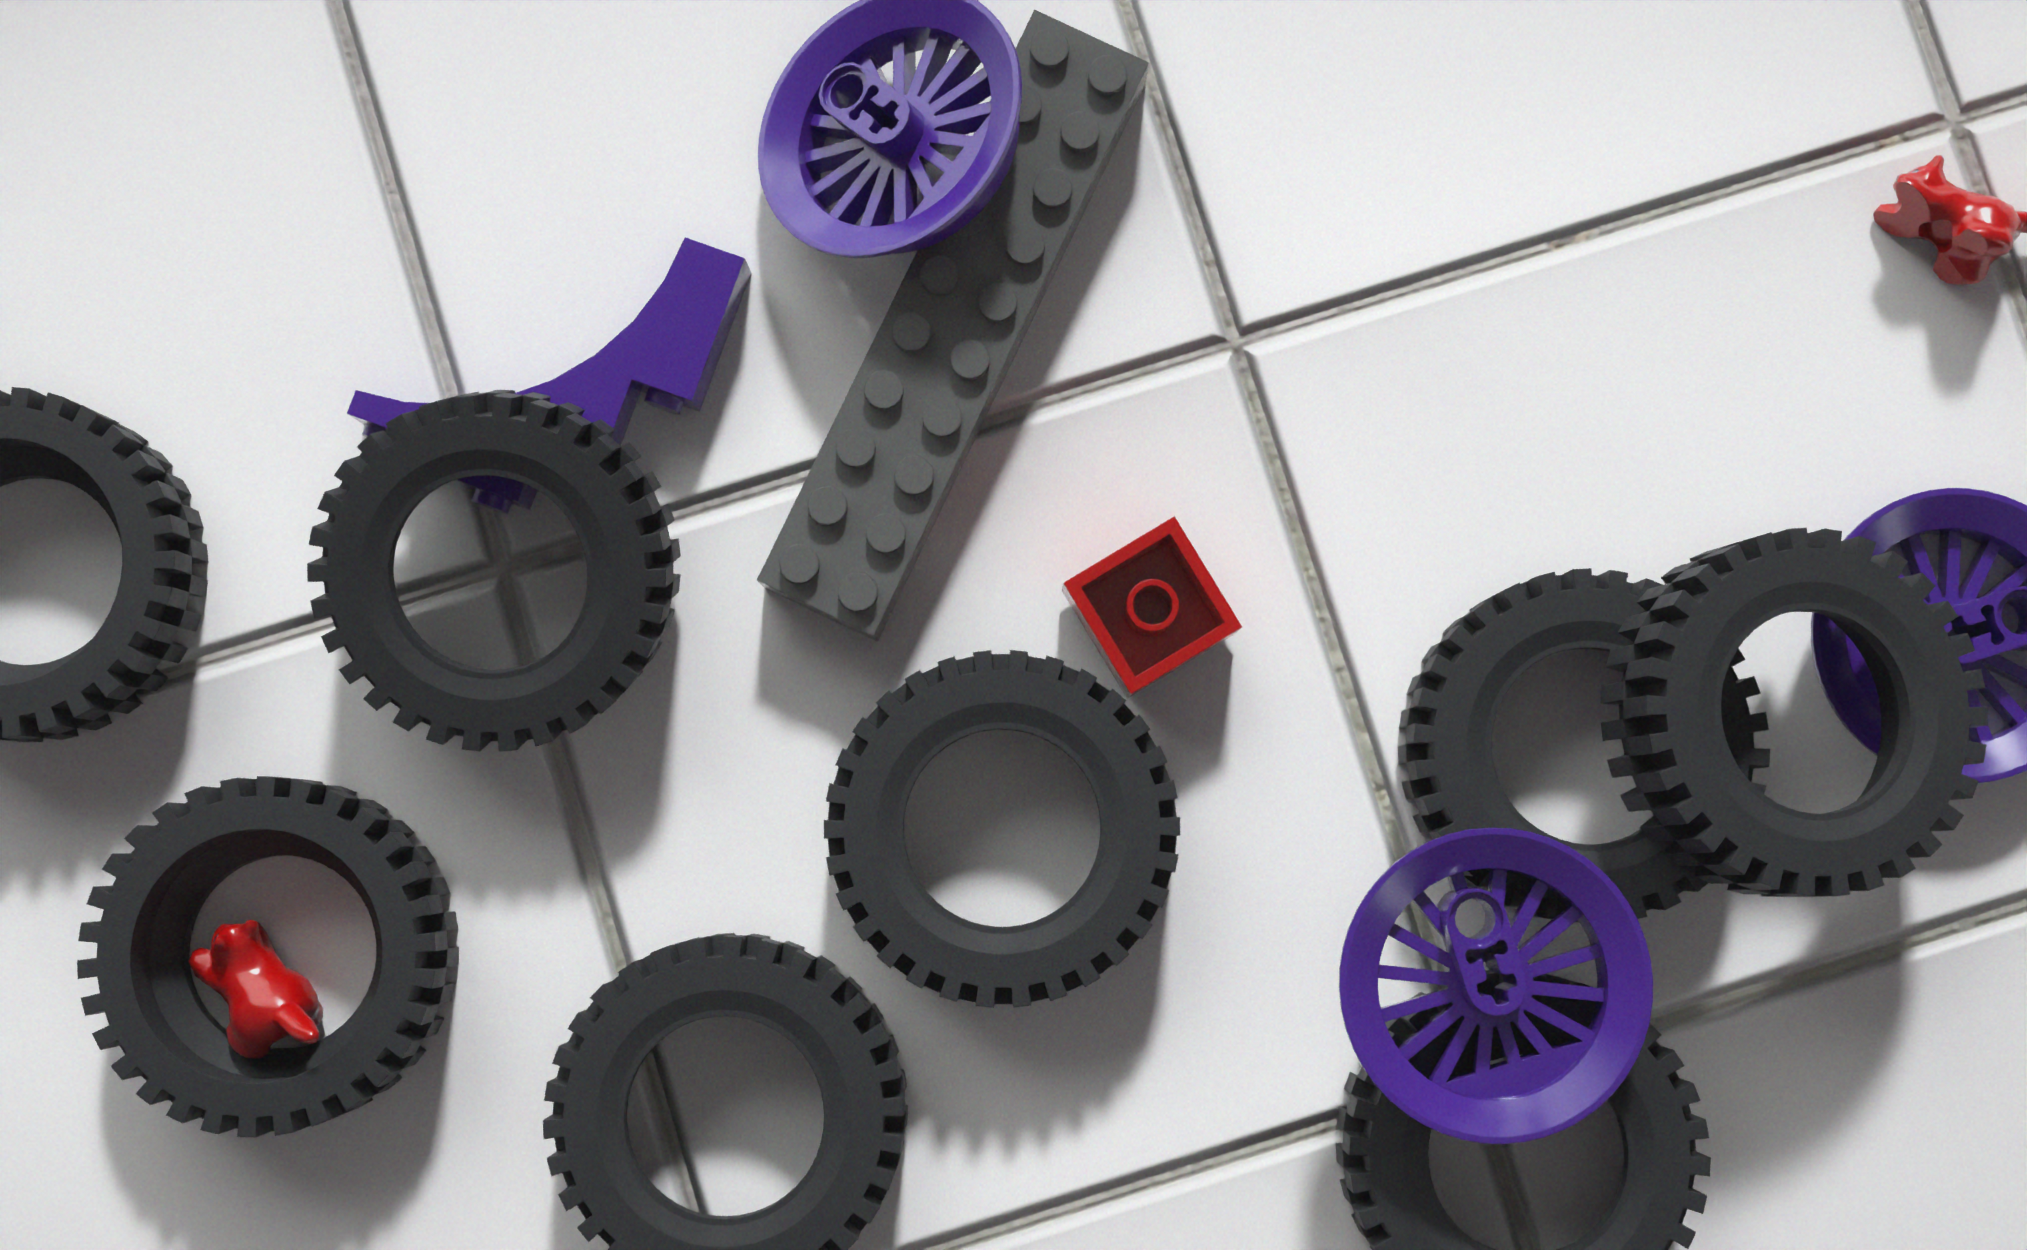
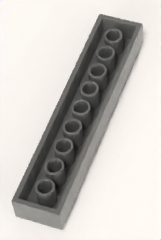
[757,9,1149,642]

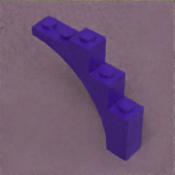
[347,237,751,514]

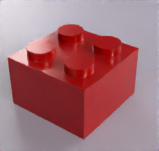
[1062,516,1242,699]

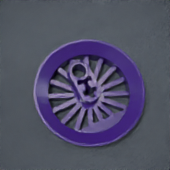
[758,0,1022,259]
[1811,488,2027,783]
[1339,827,1653,1144]

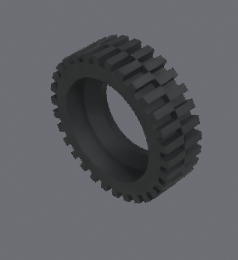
[0,387,208,742]
[307,390,681,752]
[1600,527,1988,897]
[1398,568,1770,923]
[824,650,1180,1008]
[77,776,459,1138]
[543,933,908,1250]
[1336,970,1711,1250]

